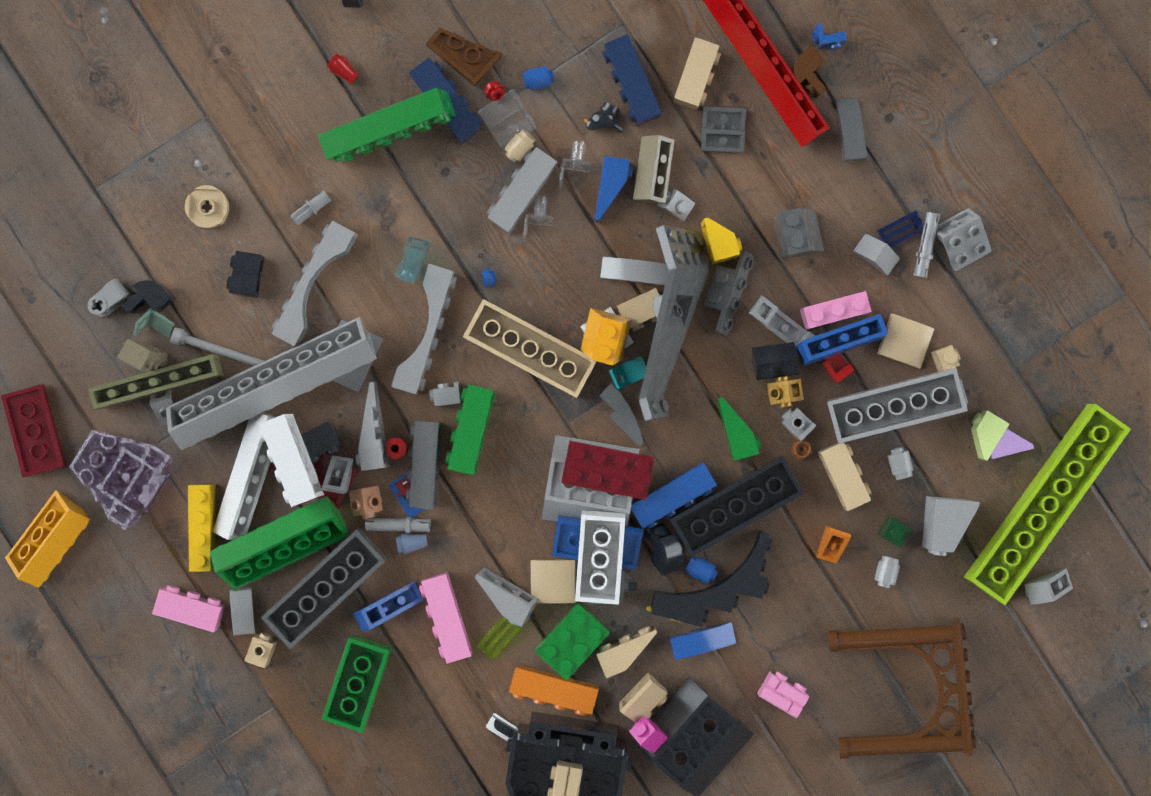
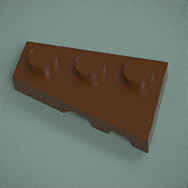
[426,28,503,87]

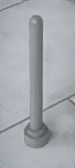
[170,327,264,366]

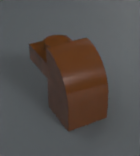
[792,45,826,98]

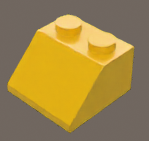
[701,218,742,265]

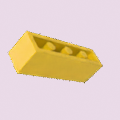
[188,484,217,572]

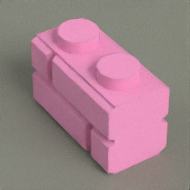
[757,671,809,718]

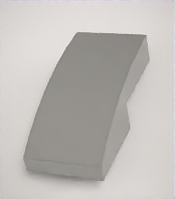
[229,588,255,635]

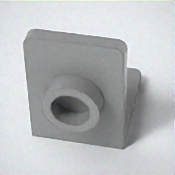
[150,390,174,426]

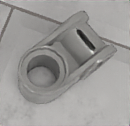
[87,278,130,317]

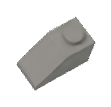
[1024,568,1073,605]

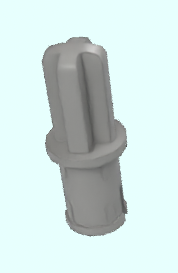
[291,190,331,225]

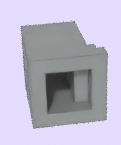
[429,382,462,406]
[781,408,816,441]

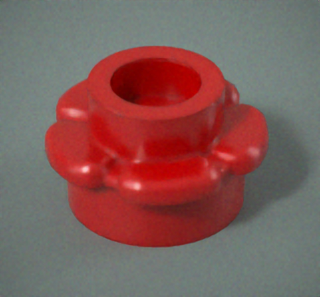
[485,81,505,101]

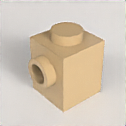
[244,633,277,668]

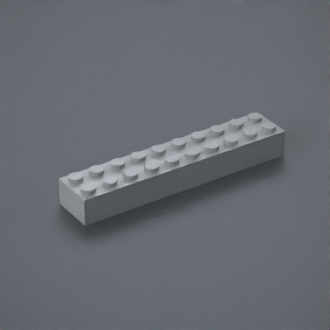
[166,317,377,450]

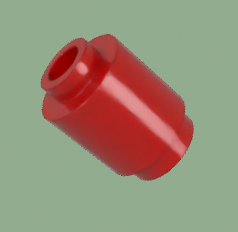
[385,437,409,459]

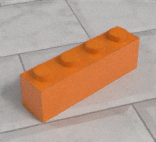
[509,664,599,716]

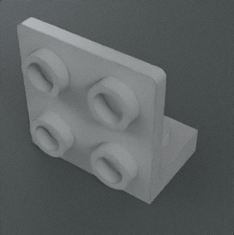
[936,208,992,271]

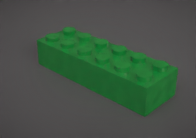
[318,88,456,164]
[210,496,350,591]

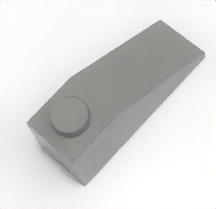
[475,567,539,627]

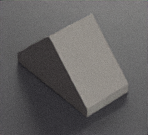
[853,234,900,276]
[322,455,353,494]

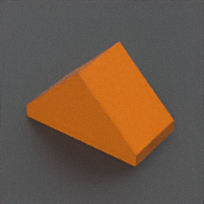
[816,526,851,564]

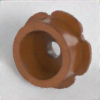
[791,439,812,460]

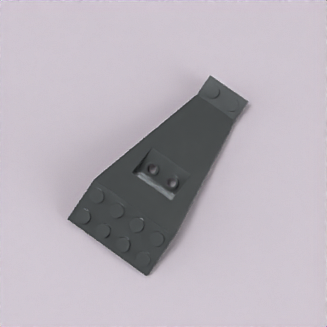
[639,225,709,421]

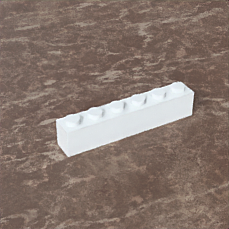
[213,412,276,540]

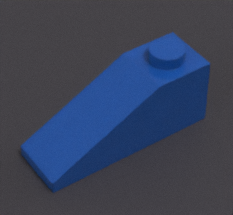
[595,156,633,223]
[353,581,424,632]

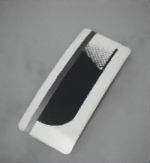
[486,713,516,741]

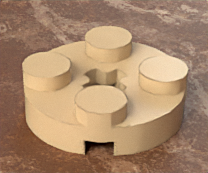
[185,185,229,229]

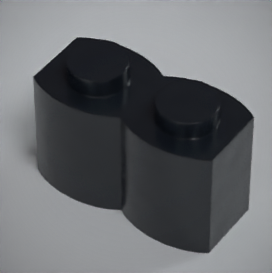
[226,251,264,298]

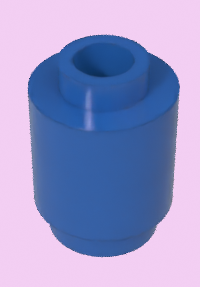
[522,66,554,91]
[685,556,718,585]

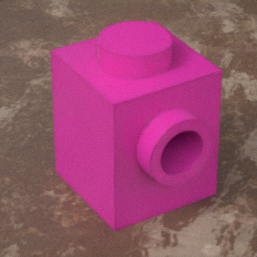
[629,716,668,754]

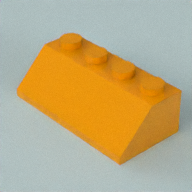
[5,490,90,588]

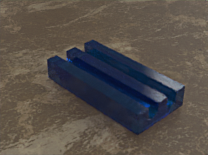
[877,210,924,248]

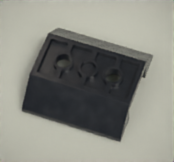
[634,677,754,796]

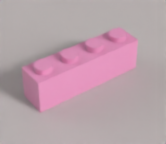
[419,572,473,664]

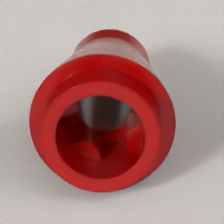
[327,53,359,84]

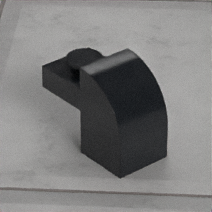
[122,280,176,314]
[644,523,684,576]

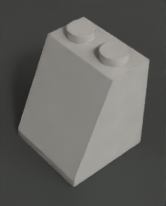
[922,496,979,556]

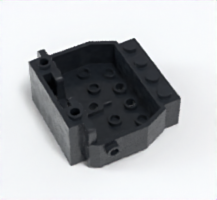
[505,712,632,796]

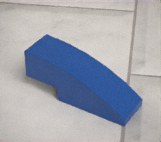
[670,622,736,660]

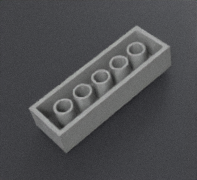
[827,367,968,444]

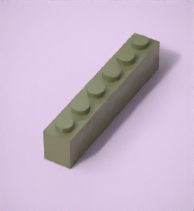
[88,354,224,410]

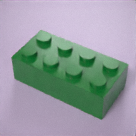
[445,384,496,475]
[321,634,392,733]

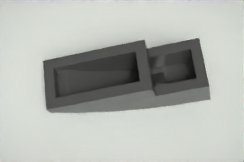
[836,98,867,162]
[600,384,643,446]

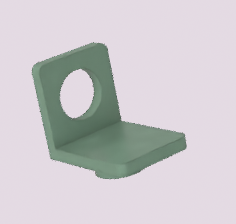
[133,308,174,338]

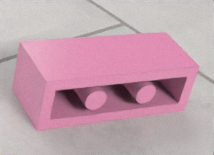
[800,291,871,330]
[152,585,226,633]

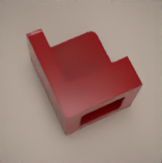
[819,354,855,383]

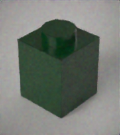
[877,516,912,548]

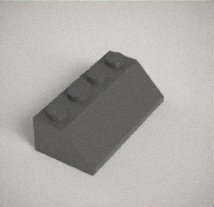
[406,421,443,510]

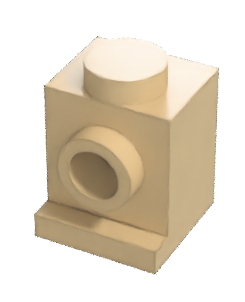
[931,345,961,372]

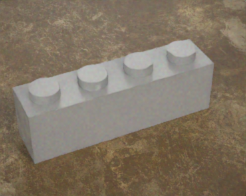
[487,147,558,235]

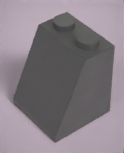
[773,208,824,260]

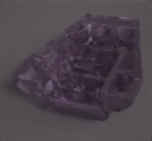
[69,430,172,530]

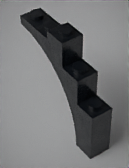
[650,530,772,627]

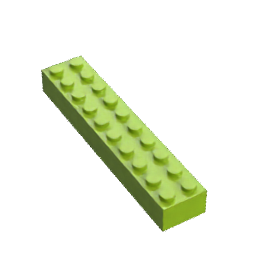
[964,404,1131,605]

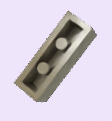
[633,135,675,204]
[117,339,169,371]

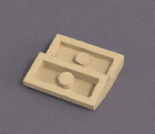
[877,314,934,369]
[531,559,577,603]

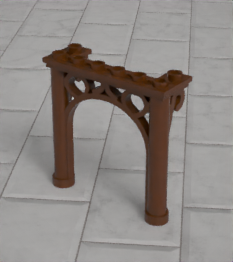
[828,618,976,759]

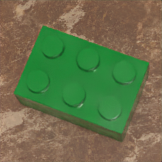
[535,601,610,681]

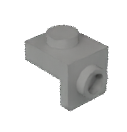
[657,187,695,221]

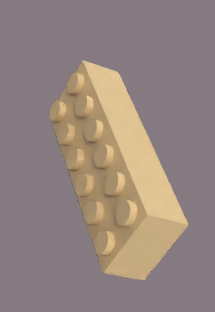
[463,299,597,398]

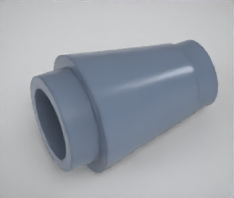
[396,534,428,555]

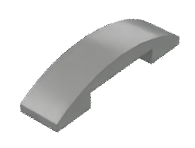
[600,257,668,286]
[749,296,815,347]

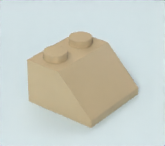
[619,672,668,723]

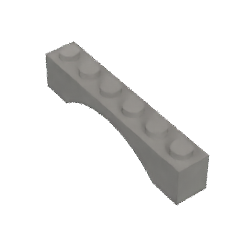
[272,221,358,346]
[391,264,457,395]

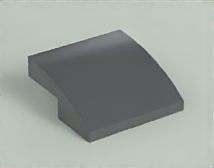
[701,106,746,153]

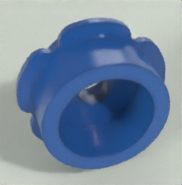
[481,267,497,288]

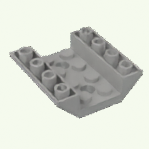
[542,435,640,526]

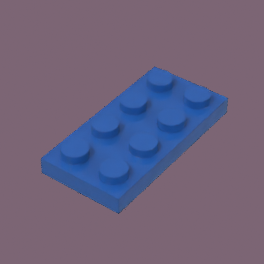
[552,515,643,570]

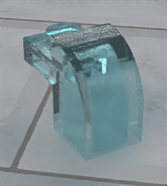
[394,236,430,283]

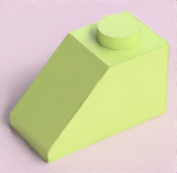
[971,411,1009,461]

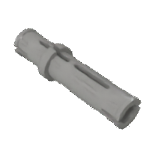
[913,212,941,278]
[365,517,431,534]

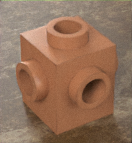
[349,486,383,519]

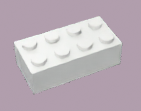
[259,414,324,507]
[575,510,625,605]

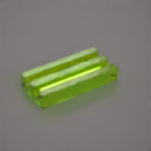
[477,616,521,660]

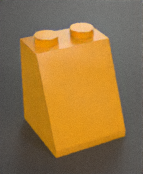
[580,308,632,365]

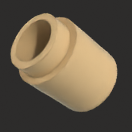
[505,129,535,162]

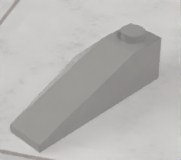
[356,382,390,471]

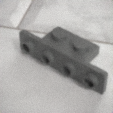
[704,250,754,336]

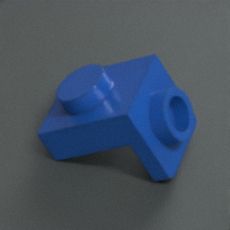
[812,23,847,50]

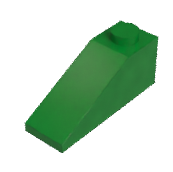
[716,397,761,461]

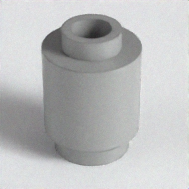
[887,447,913,480]
[874,555,900,588]

